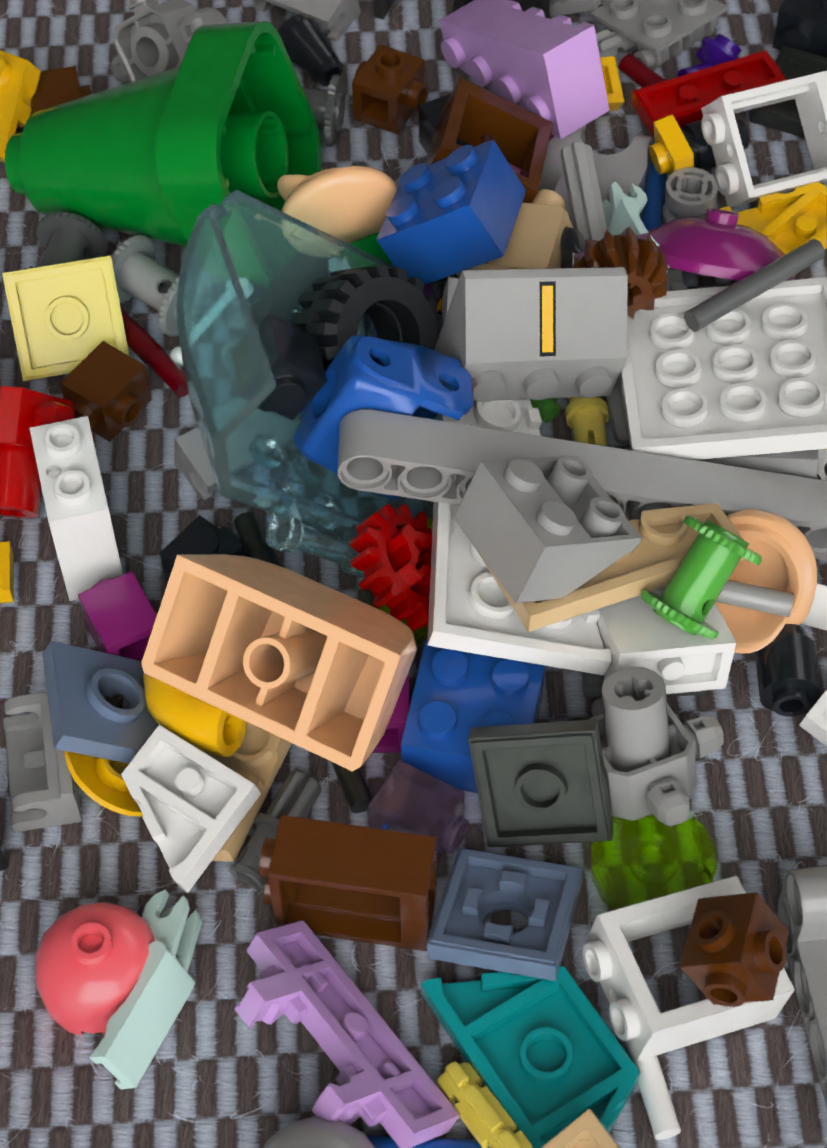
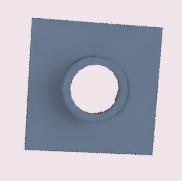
[42,640,158,764]
[427,848,583,981]

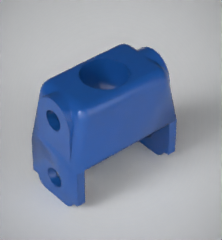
[293,335,473,501]

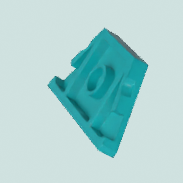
[421,966,640,1148]

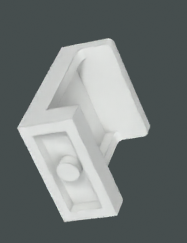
[597,589,737,694]

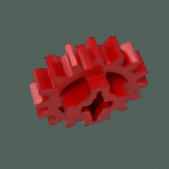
[349,504,432,631]

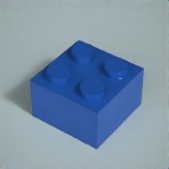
[377,140,526,285]
[401,640,545,793]

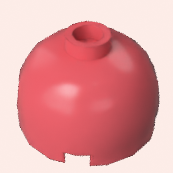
[35,902,155,1036]

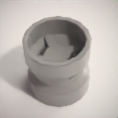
[661,167,718,224]

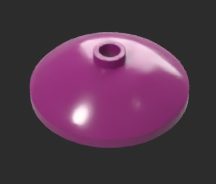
[648,208,793,281]

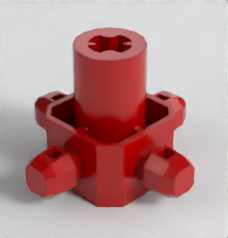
[0,386,94,519]

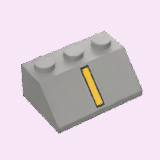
[434,267,628,402]

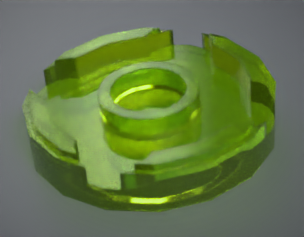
[590,814,717,910]

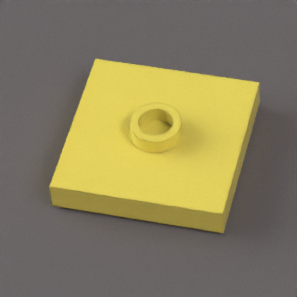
[2,255,129,381]

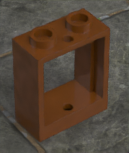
[425,77,553,203]
[259,815,437,951]

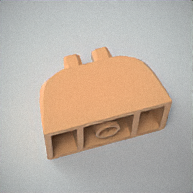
[141,554,417,771]

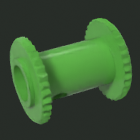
[640,515,762,639]

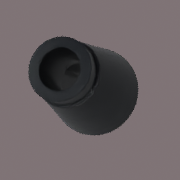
[278,14,344,86]

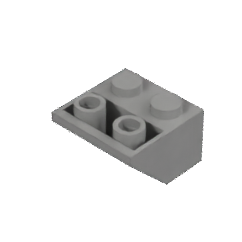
[453,456,642,603]

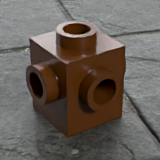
[352,44,429,134]
[680,892,789,1007]

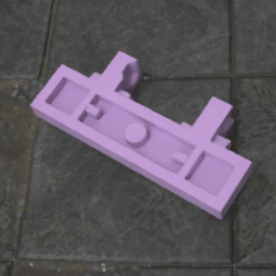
[235,920,460,1148]

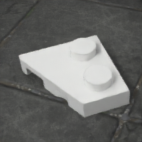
[121,725,261,893]

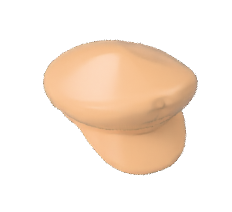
[277,166,398,256]
[715,509,817,654]

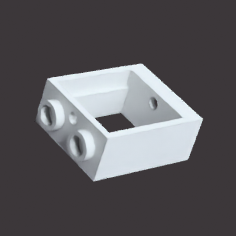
[701,71,827,207]
[29,416,123,601]
[583,876,795,1062]

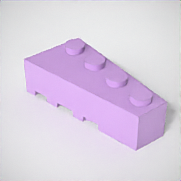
[439,0,610,140]

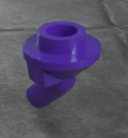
[677,34,741,77]

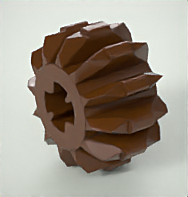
[572,227,668,320]

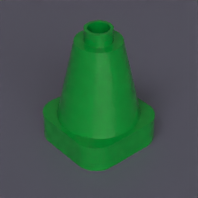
[5,21,322,286]

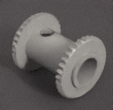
[111,235,211,337]

